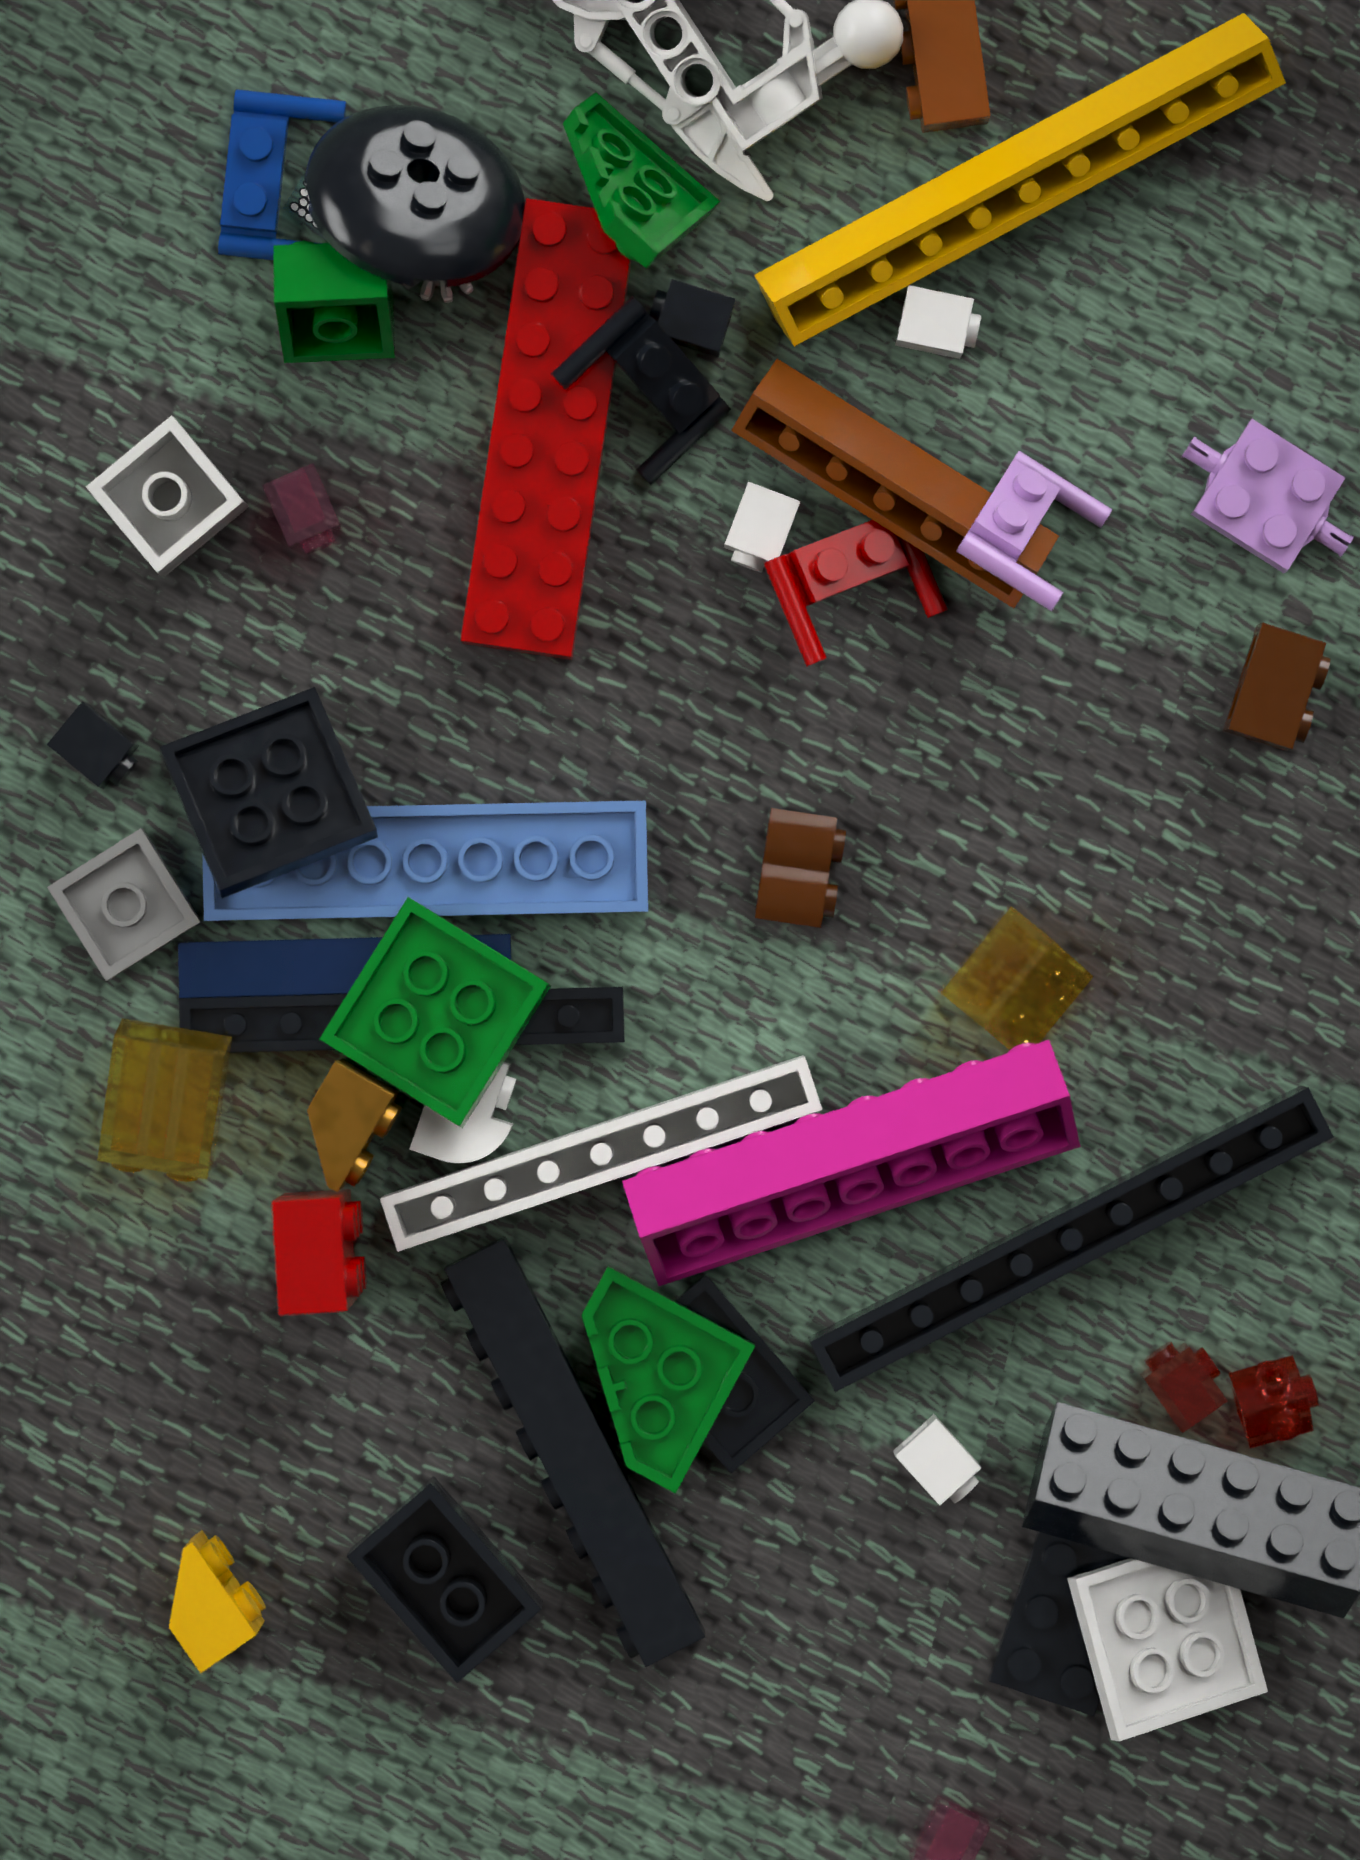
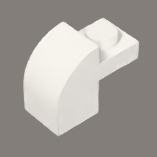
[409,1062,517,1163]

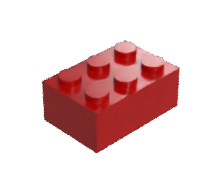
[272,1189,367,1315]

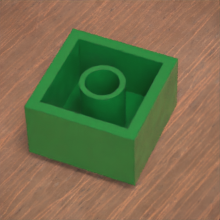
[273,241,395,363]

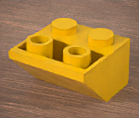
[169,1530,266,1673]

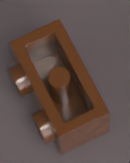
[1223,622,1331,751]

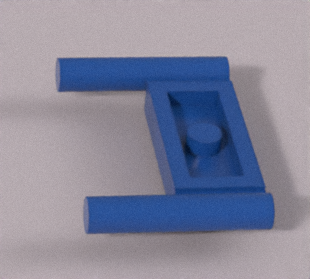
[218,89,346,260]

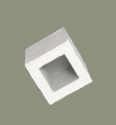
[895,285,981,359]
[724,481,800,572]
[893,1414,981,1505]

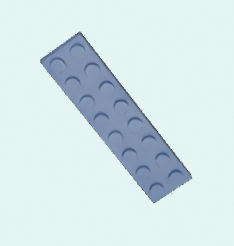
[202,800,648,921]

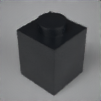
[649,279,735,357]
[47,702,139,788]

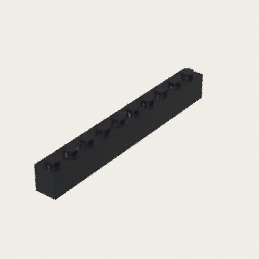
[808,1085,1334,1392]

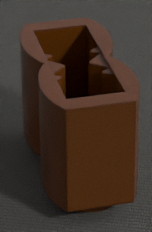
[755,808,846,928]

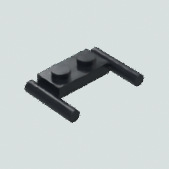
[551,296,731,485]

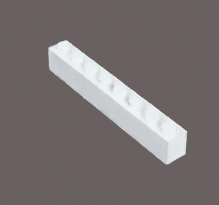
[380,1055,823,1252]

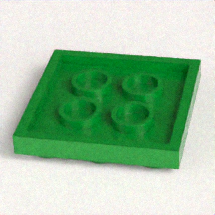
[320,897,551,1128]

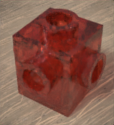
[1229,1355,1319,1449]

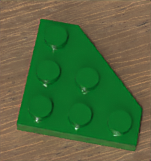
[563,92,720,269]
[581,1265,755,1494]

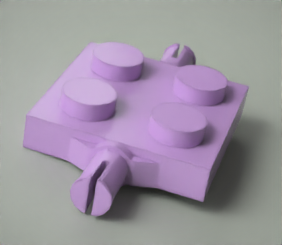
[1182,419,1354,573]

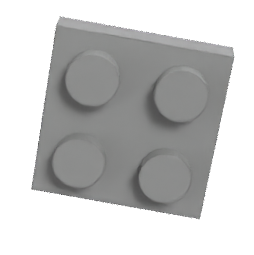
[47,828,202,981]

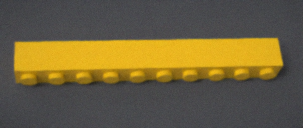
[754,13,1286,346]

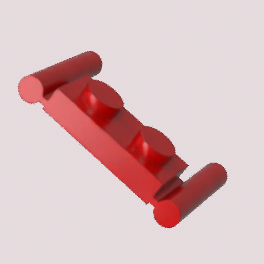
[764,520,948,667]

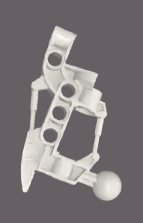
[552,0,903,201]

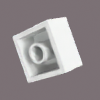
[86,415,249,577]

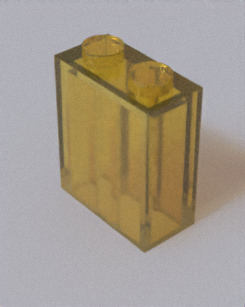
[97,1018,232,1182]

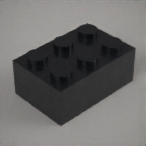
[346,1476,543,1683]

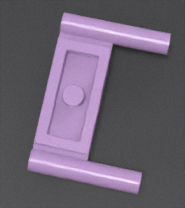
[956,451,1112,611]

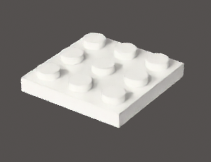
[1067,1558,1268,1741]

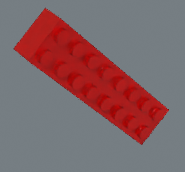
[460,198,632,660]

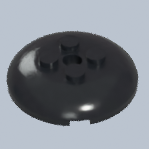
[304,105,525,287]

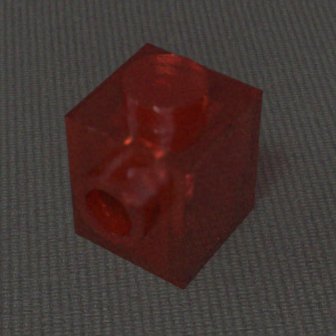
[1139,1342,1228,1433]

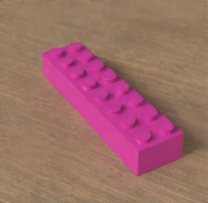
[622,1040,1081,1286]

